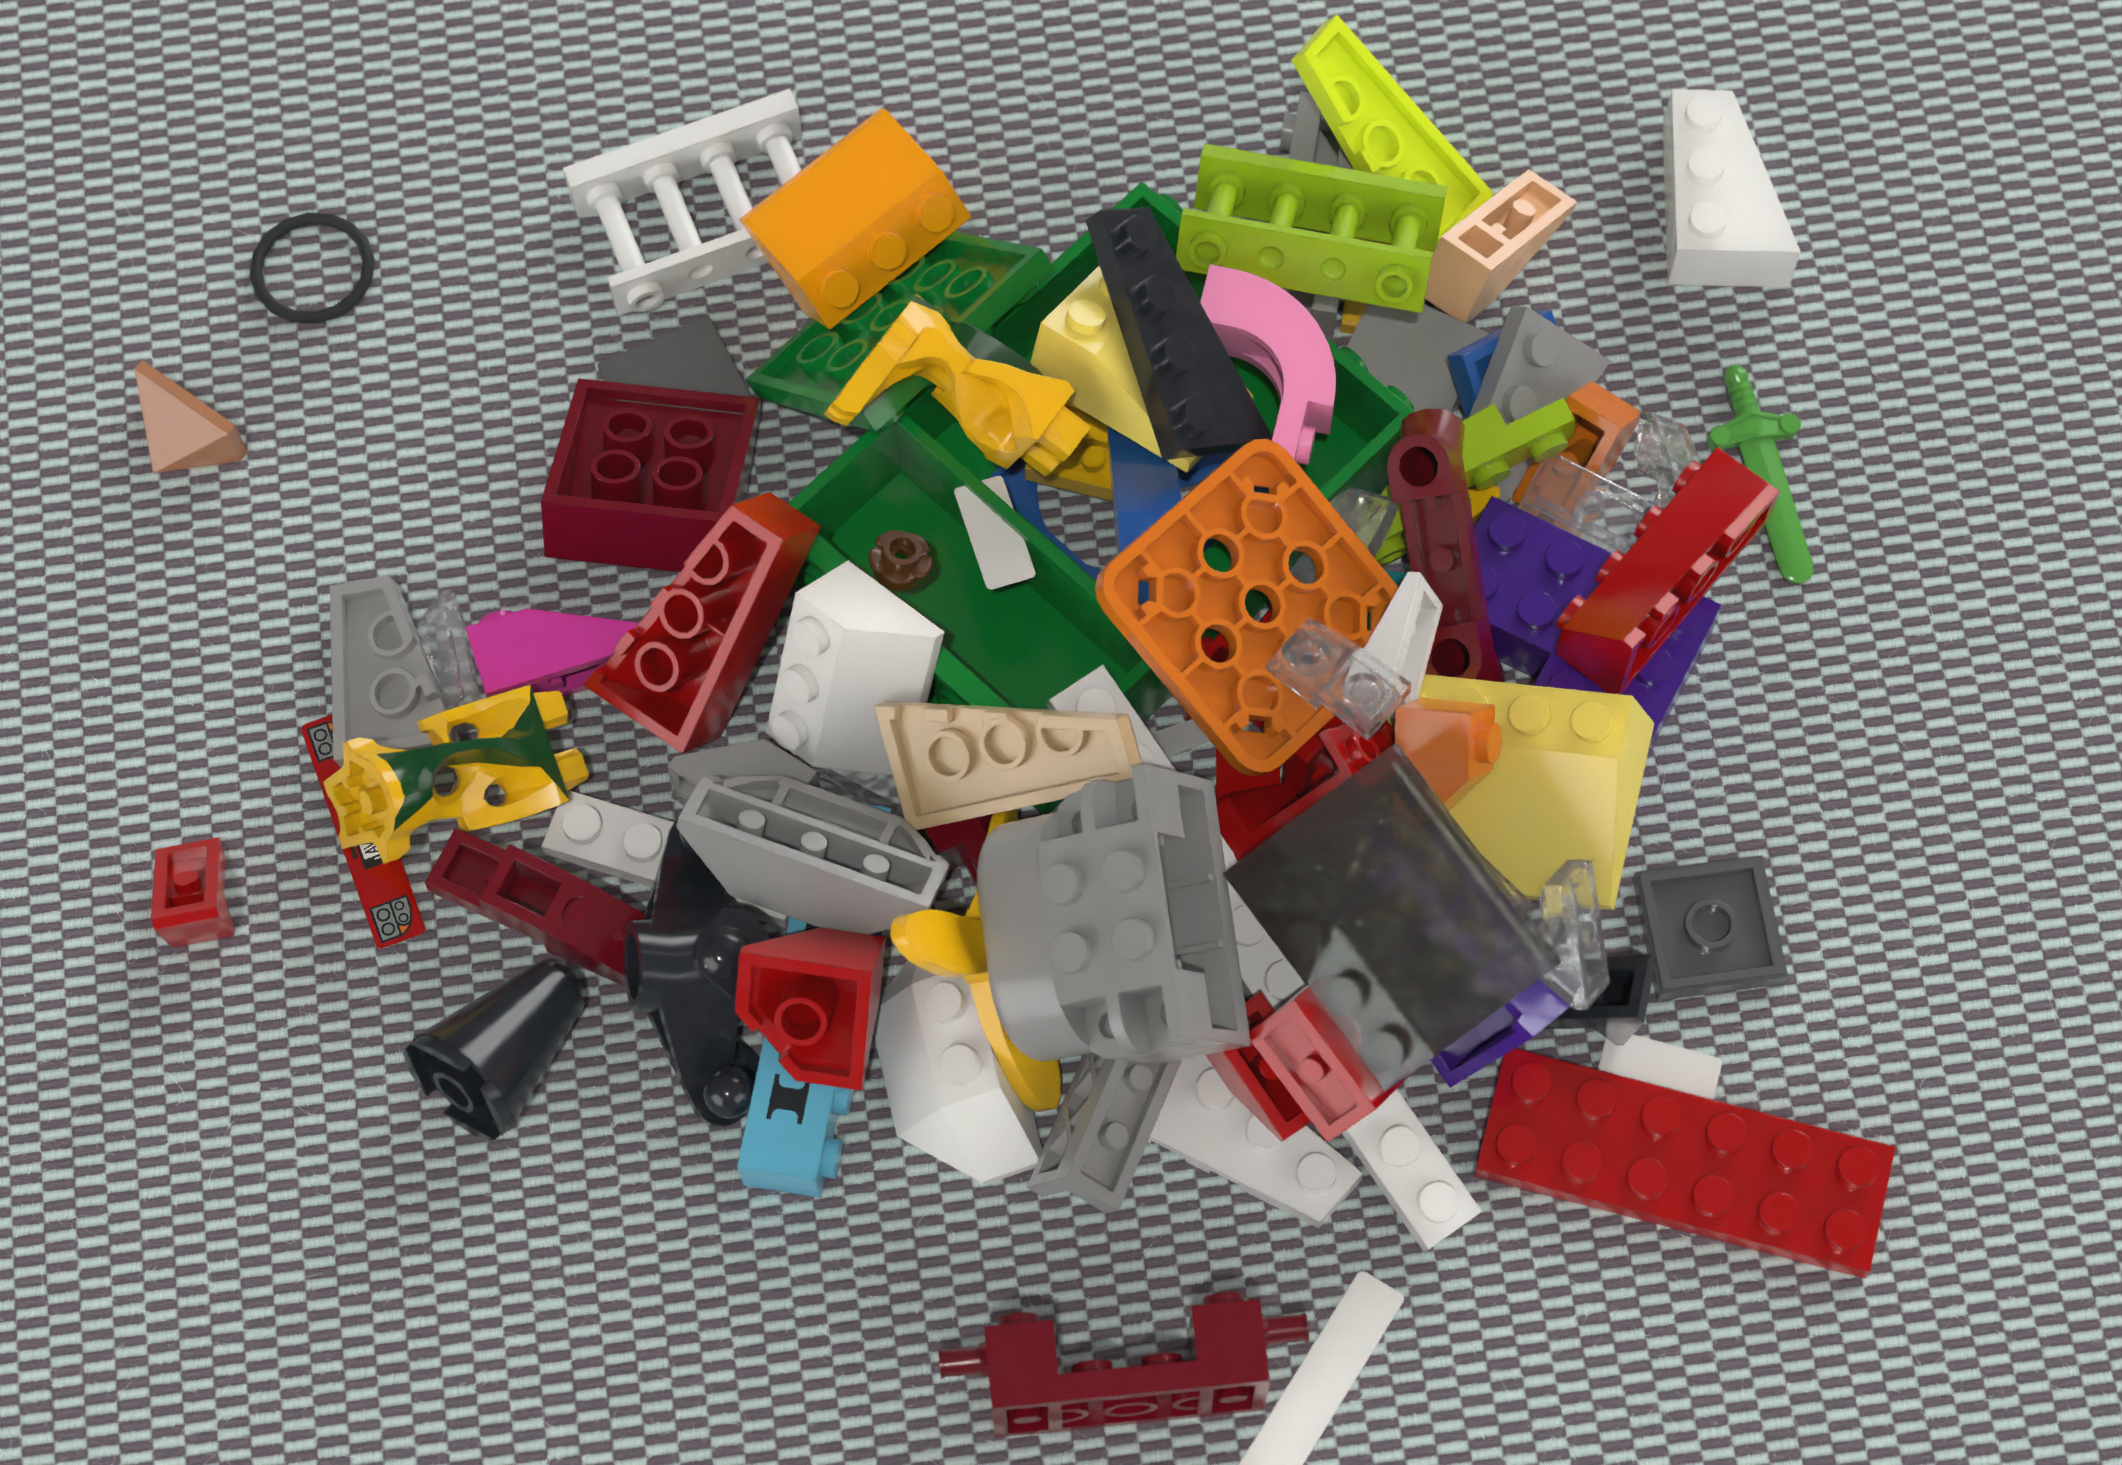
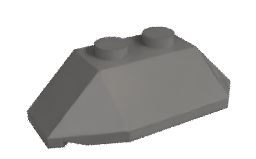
[676,775,949,935]

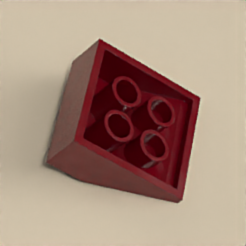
[541,378,761,572]

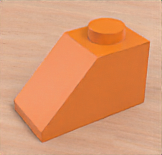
[1511,381,1644,530]
[1392,698,1502,839]

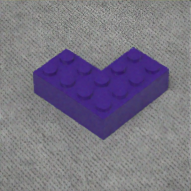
[1474,496,1722,757]

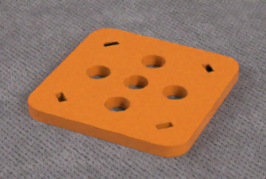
[1095,439,1399,776]

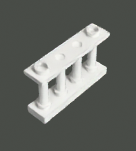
[563,89,803,316]

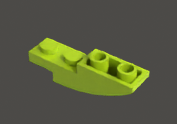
[1355,397,1575,566]

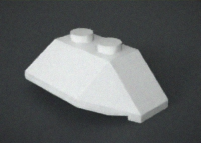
[873,960,1042,1185]

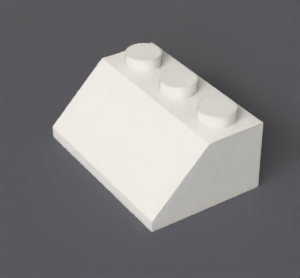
[766,561,944,775]

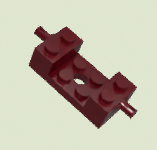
[938,1292,1309,1438]

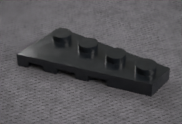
[1085,207,1273,460]

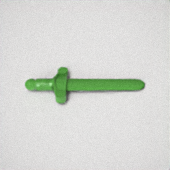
[1706,364,1814,584]

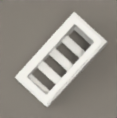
[1345,572,1443,718]

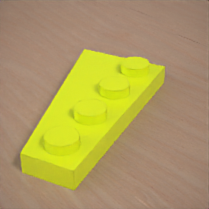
[1291,15,1494,253]

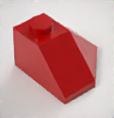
[735,927,886,1091]

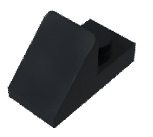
[1535,956,1656,1045]

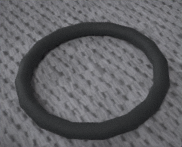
[249,212,375,324]

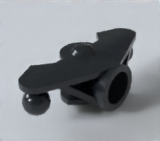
[623,818,770,1128]

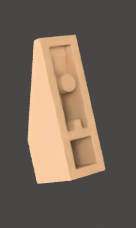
[1425,169,1577,323]

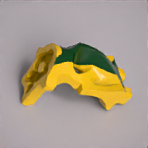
[824,294,1091,477]
[323,685,589,864]

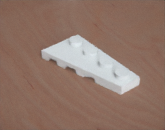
[1081,1055,1363,1229]

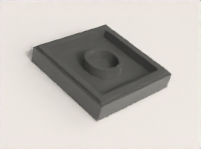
[597,315,761,423]
[1632,855,1788,1001]

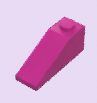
[465,608,638,697]

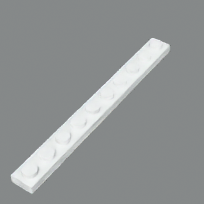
[1046,665,1482,1251]

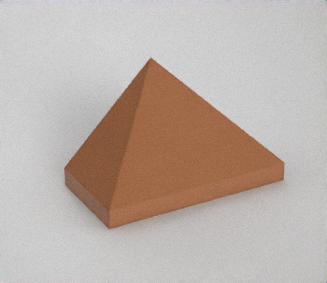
[134,360,248,474]

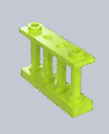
[1176,143,1447,313]

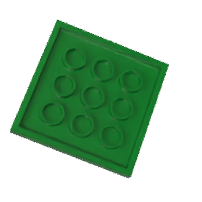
[745,231,1054,432]

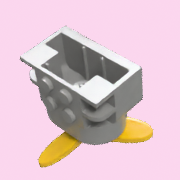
[890,763,1251,1112]

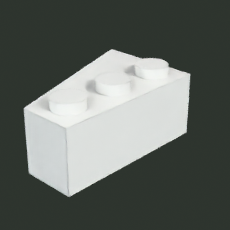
[1662,89,1801,287]

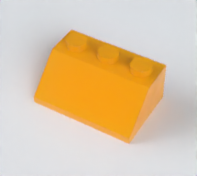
[739,108,972,330]

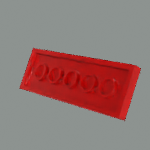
[1474,1049,1896,1279]

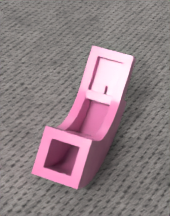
[1200,264,1336,465]

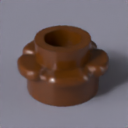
[868,530,932,591]

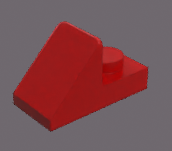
[151,837,235,947]

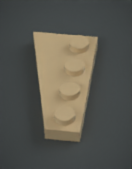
[874,701,1141,830]

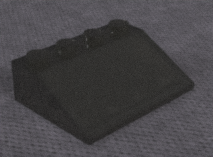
[1223,743,1562,1091]

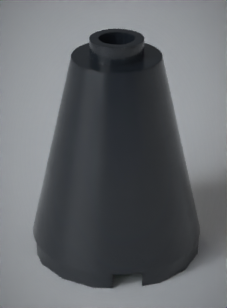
[403,961,584,1141]

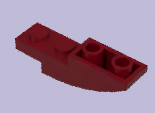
[425,827,645,987]

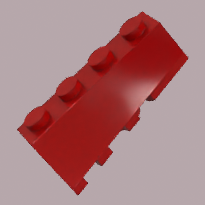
[1555,447,1780,695]
[583,492,821,754]

